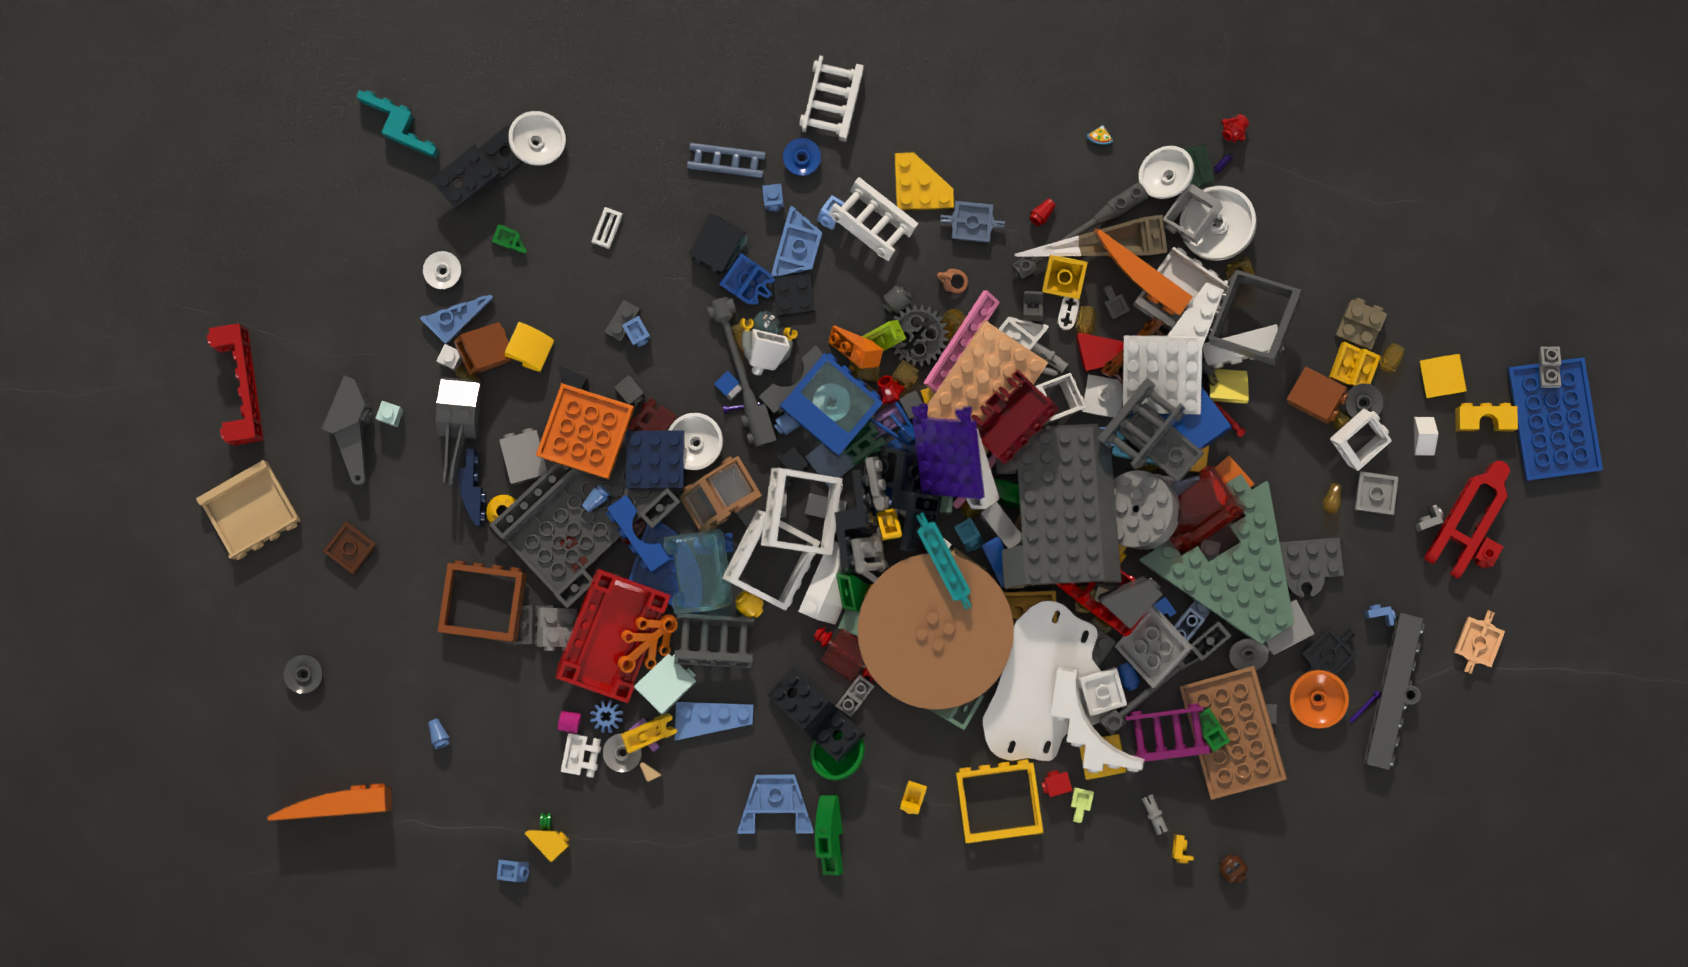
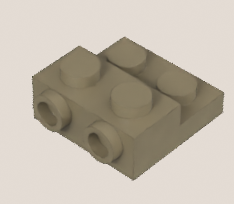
[1335,298,1387,351]

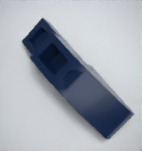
[458,448,486,527]

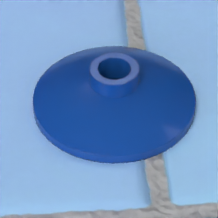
[783,138,821,176]

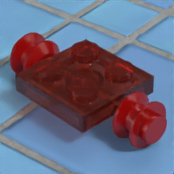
[813,626,875,682]

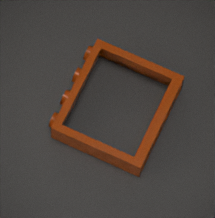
[438,560,527,642]

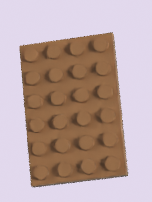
[1180,666,1287,800]

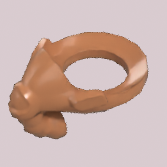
[937,269,968,294]

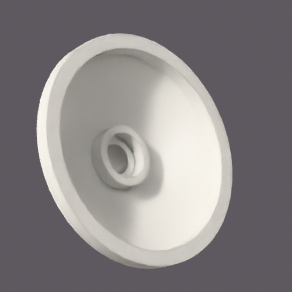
[508,111,566,166]
[1139,146,1194,199]
[668,413,723,470]

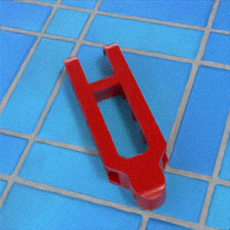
[1424,461,1510,579]

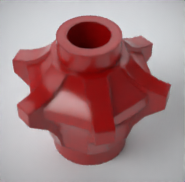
[1221,114,1249,143]
[877,375,905,404]

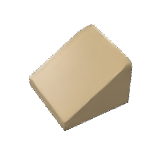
[640,762,662,781]

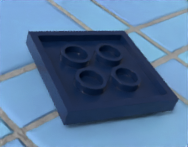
[626,430,685,489]

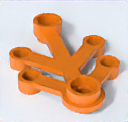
[618,614,678,673]

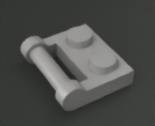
[851,537,889,573]

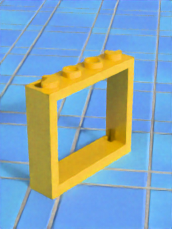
[956,759,1043,843]

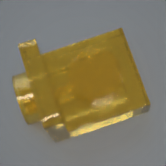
[941,309,966,340]
[848,361,880,382]

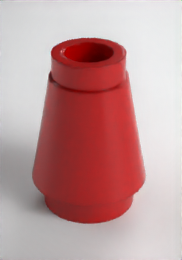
[1029,199,1056,227]

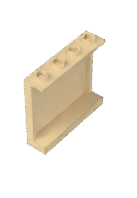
[196,460,301,560]

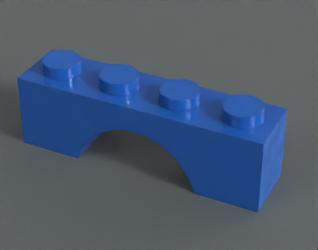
[606,495,670,572]

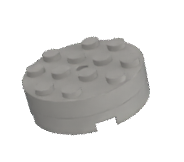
[1114,470,1180,550]

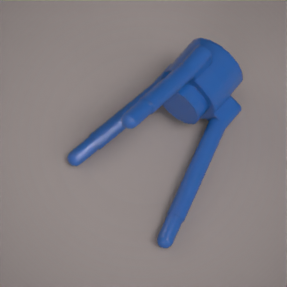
[870,401,915,445]

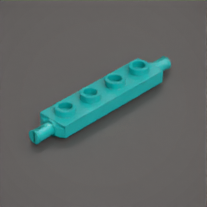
[916,513,972,610]

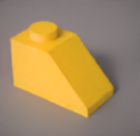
[524,830,570,862]

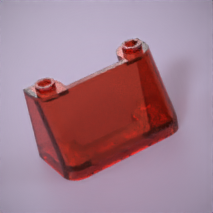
[1169,465,1246,552]

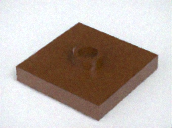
[322,521,377,575]

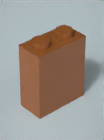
[454,322,512,375]
[1287,367,1348,425]

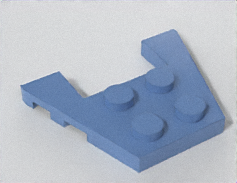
[737,774,813,834]

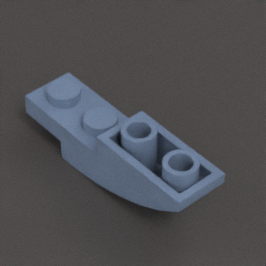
[1174,600,1211,641]

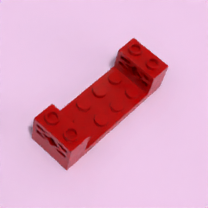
[207,323,264,446]

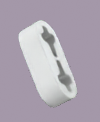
[1057,297,1079,331]

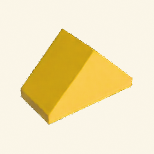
[876,509,902,541]

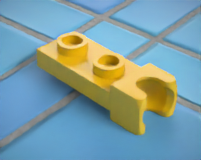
[620,713,677,753]

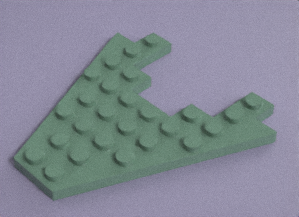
[1139,474,1294,645]

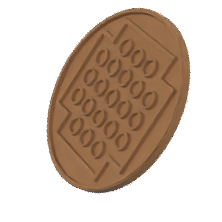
[858,553,1014,709]

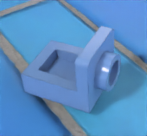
[1364,604,1396,627]

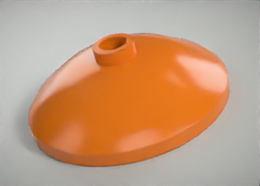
[1290,670,1349,728]

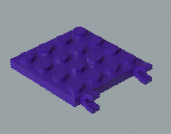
[911,403,985,499]

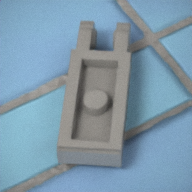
[865,456,890,511]

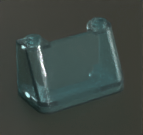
[663,529,732,614]

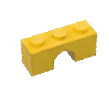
[1455,403,1518,431]

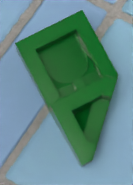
[491,224,527,254]

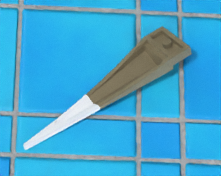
[1014,215,1167,257]

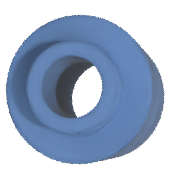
[774,413,800,435]

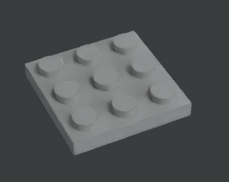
[1115,606,1193,688]

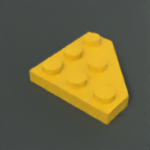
[895,153,954,210]

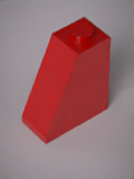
[1076,333,1124,373]

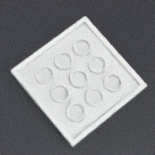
[1123,335,1202,414]

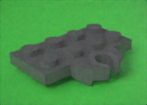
[1280,537,1344,598]

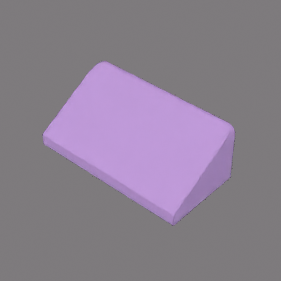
[865,403,905,440]

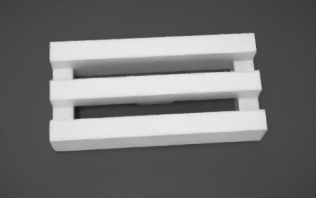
[591,207,623,250]

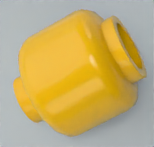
[735,590,764,618]

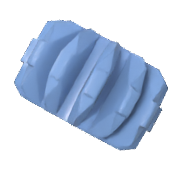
[590,700,623,733]

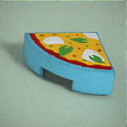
[1087,125,1113,145]

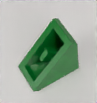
[836,572,868,611]

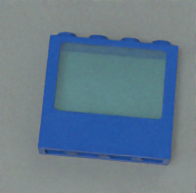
[778,353,883,456]

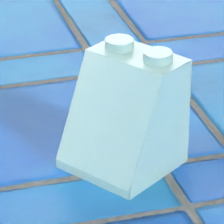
[634,654,697,714]

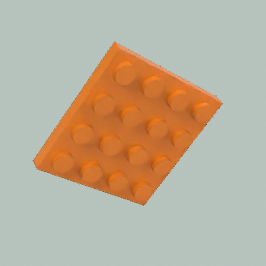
[536,383,635,480]

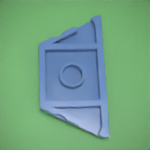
[771,206,822,277]

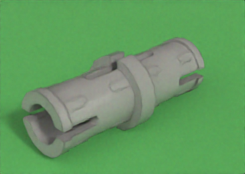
[1031,342,1069,373]
[1141,794,1168,835]

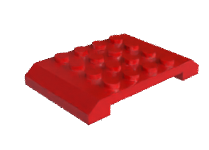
[555,569,671,703]

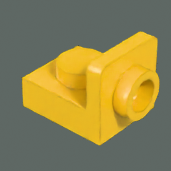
[1172,834,1194,864]

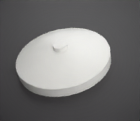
[1180,186,1257,261]

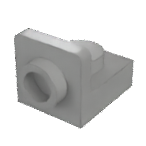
[1415,505,1444,532]

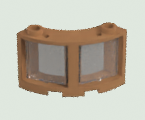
[679,456,762,536]

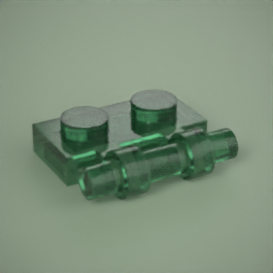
[844,420,886,466]

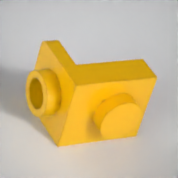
[900,781,927,815]

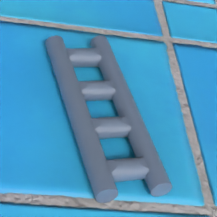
[687,143,766,178]

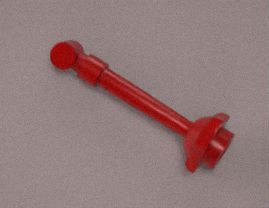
[1207,392,1246,437]

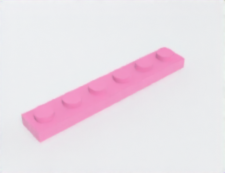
[923,290,1000,393]

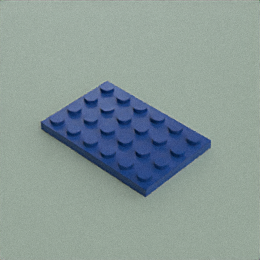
[1507,357,1603,481]

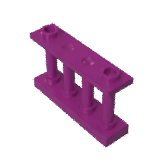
[1126,703,1212,762]

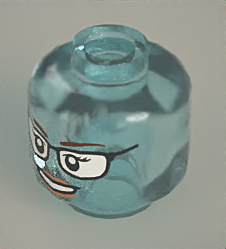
[752,311,780,334]

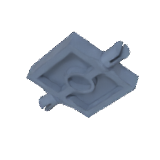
[940,201,1005,243]

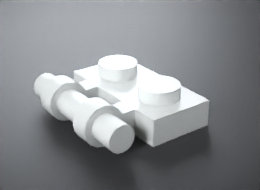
[561,733,601,778]

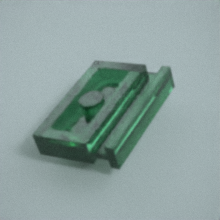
[1184,144,1214,186]

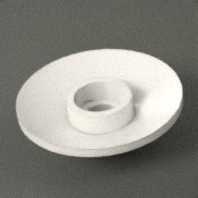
[423,251,461,289]

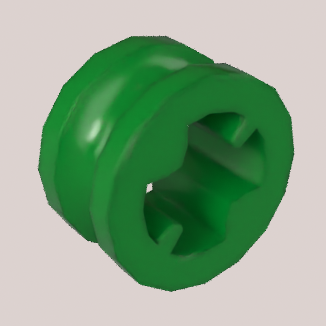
[540,813,552,830]

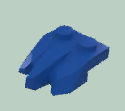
[719,253,775,304]

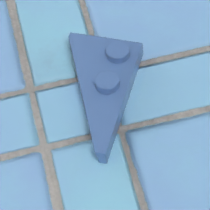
[420,295,494,345]

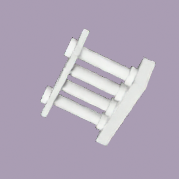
[799,55,864,142]
[828,177,919,261]

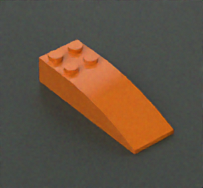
[1094,228,1193,316]
[268,783,392,821]

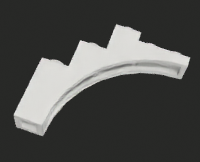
[1051,667,1145,773]

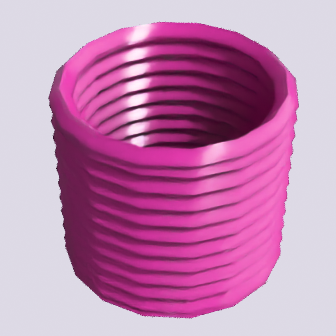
[558,710,581,734]

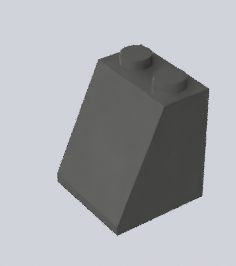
[1098,576,1162,629]

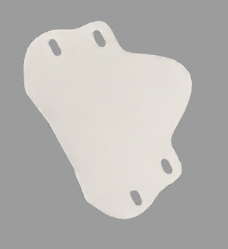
[983,601,1113,761]

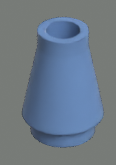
[582,484,610,512]
[428,719,450,749]

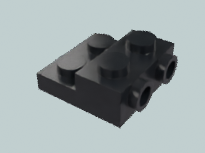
[863,443,908,488]

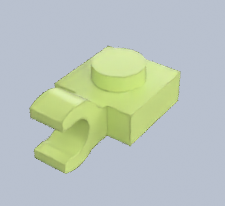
[1070,787,1094,823]

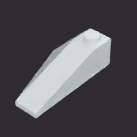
[798,540,846,625]

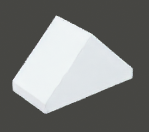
[1414,417,1438,456]

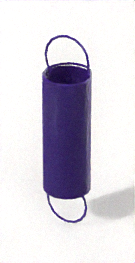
[1212,153,1234,174]

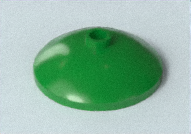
[811,732,865,780]

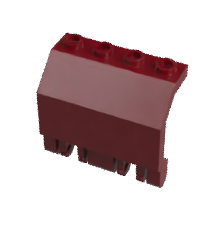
[971,369,1059,464]

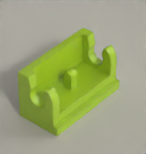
[861,320,906,351]

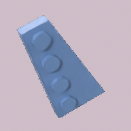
[674,702,754,741]

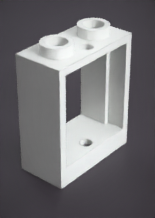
[1036,373,1086,426]
[1330,409,1392,471]

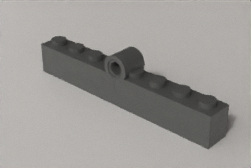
[1363,613,1424,770]

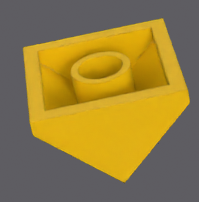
[1042,254,1088,299]

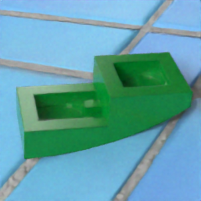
[1199,707,1230,752]

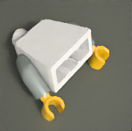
[740,318,798,376]

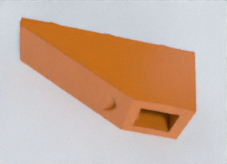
[828,325,883,369]

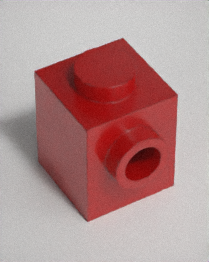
[1472,537,1503,569]
[1041,770,1073,797]

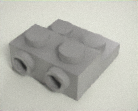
[537,608,577,651]

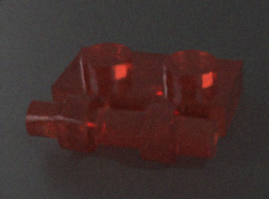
[628,398,677,431]

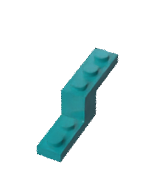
[356,90,439,159]

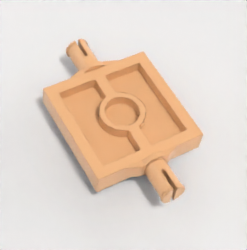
[1454,610,1505,674]

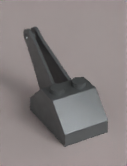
[322,376,373,486]
[436,377,481,484]

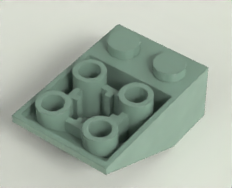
[928,695,984,730]

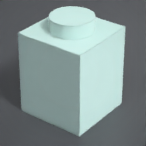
[375,401,404,427]

